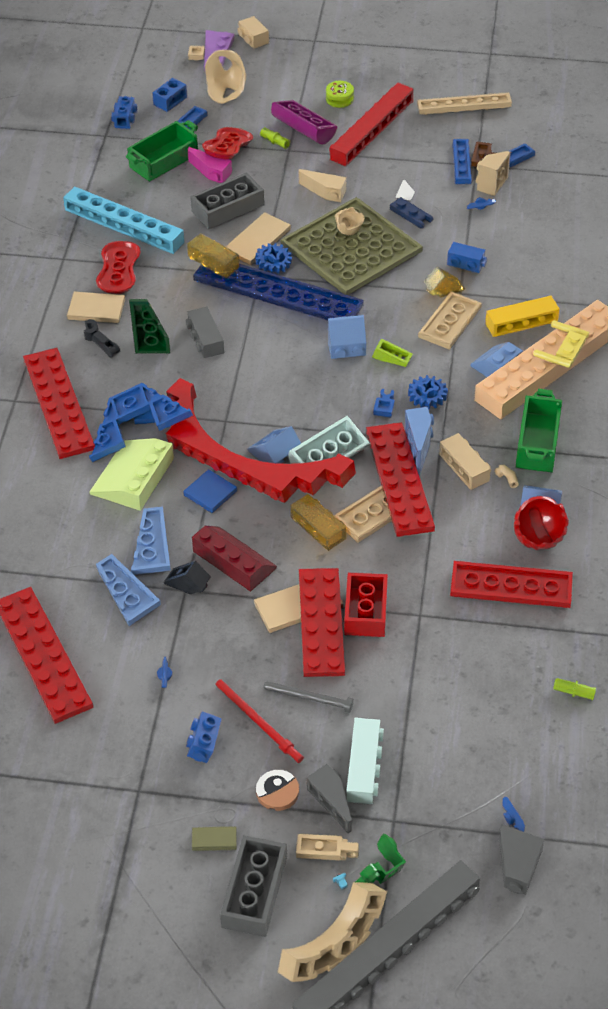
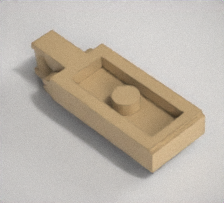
[296,834,359,860]

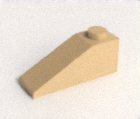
[299,169,346,202]

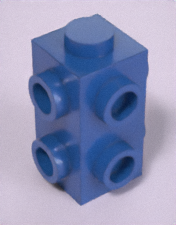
[111,96,138,129]
[447,242,487,273]
[186,711,222,763]

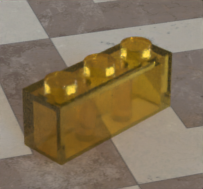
[187,233,240,278]
[290,494,346,551]

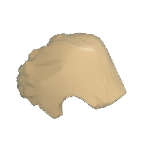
[335,207,365,236]

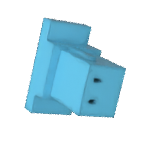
[333,873,348,890]

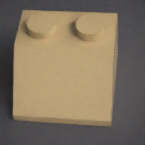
[476,151,510,196]

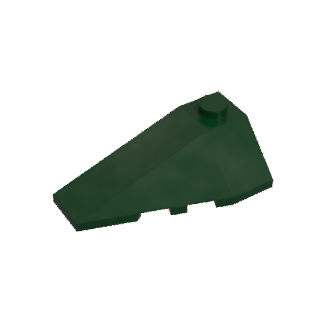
[129,299,171,354]

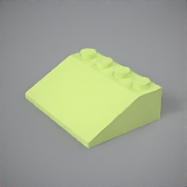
[90,438,174,511]

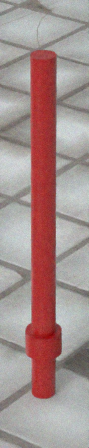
[215,679,304,763]

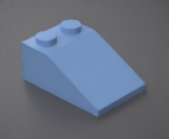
[405,407,434,475]

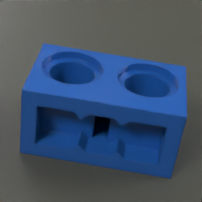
[152,78,187,112]

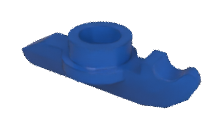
[467,197,496,210]
[157,656,172,688]
[503,797,525,832]

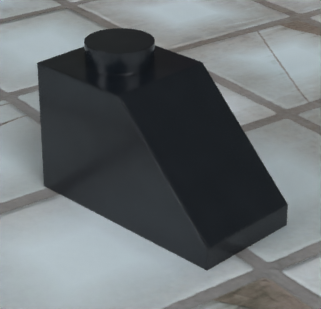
[163,560,211,595]

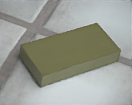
[192,826,237,851]

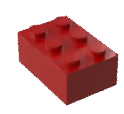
[344,572,388,637]

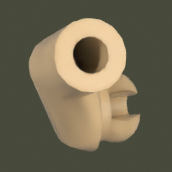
[495,465,519,488]

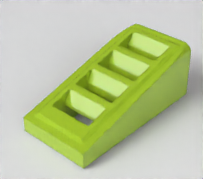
[372,338,413,367]

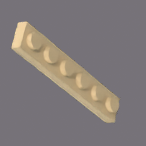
[417,93,512,114]

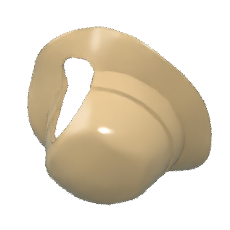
[205,50,247,104]

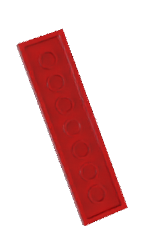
[23,348,95,459]
[366,422,435,537]
[0,587,94,724]

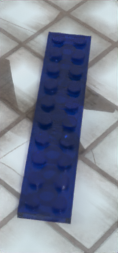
[193,255,364,320]

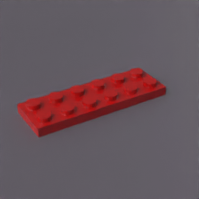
[450,561,573,608]
[299,568,345,677]

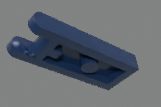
[390,197,434,229]

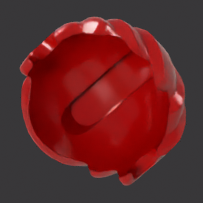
[514,496,569,550]

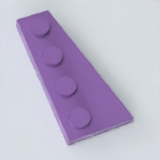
[204,30,235,70]

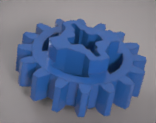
[255,243,292,274]
[408,375,448,409]

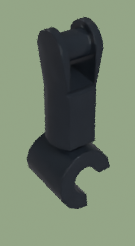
[84,319,120,358]

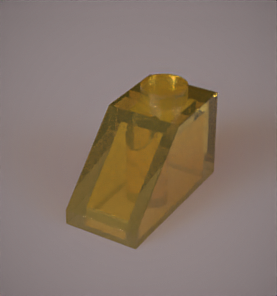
[423,267,465,298]

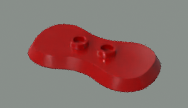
[202,127,253,159]
[96,241,141,294]

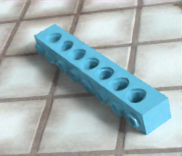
[63,187,184,254]

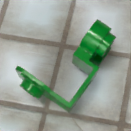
[355,834,406,885]

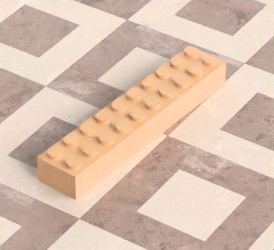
[474,300,608,420]

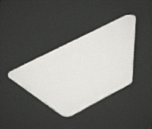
[396,180,415,200]

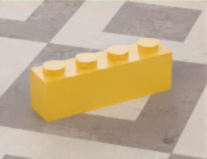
[485,296,560,337]

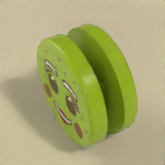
[326,81,354,108]

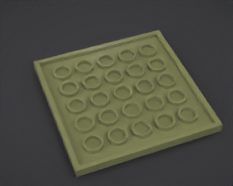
[281,197,423,296]

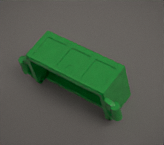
[126,120,198,182]
[515,388,562,473]

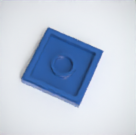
[183,469,237,513]

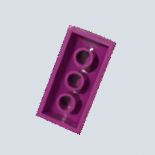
[271,100,338,145]

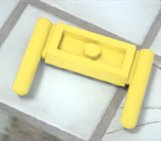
[533,320,590,368]

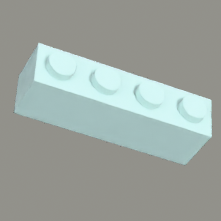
[346,718,384,804]

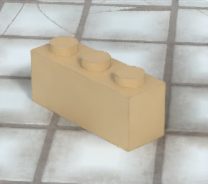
[439,433,491,490]

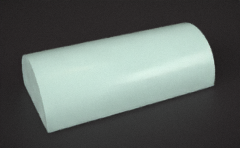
[288,416,370,464]

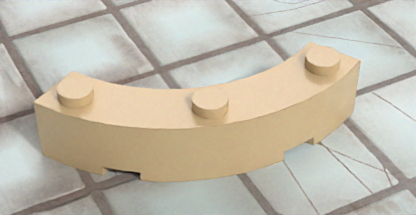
[278,882,387,982]

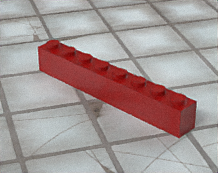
[329,82,414,166]

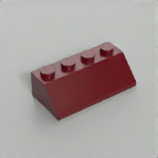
[192,525,277,592]

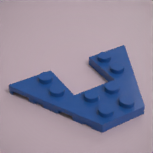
[89,383,193,462]

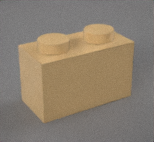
[238,16,269,49]

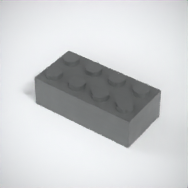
[190,173,264,229]
[220,835,287,937]

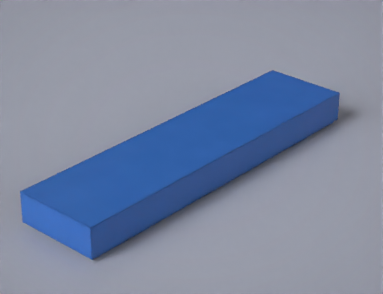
[453,139,472,184]

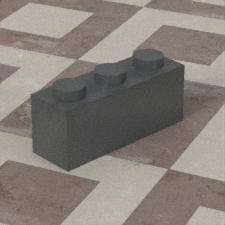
[186,306,224,358]

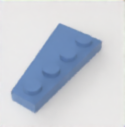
[131,506,171,575]
[96,554,161,626]

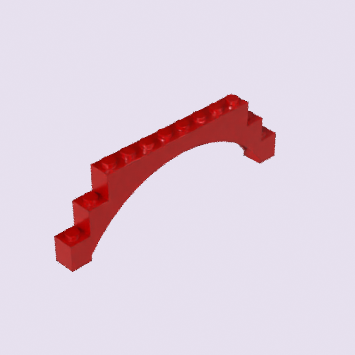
[166,378,356,503]

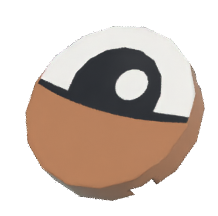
[256,770,299,811]

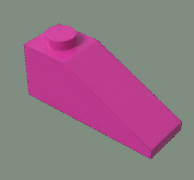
[188,147,232,183]

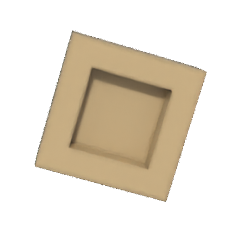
[188,46,205,61]

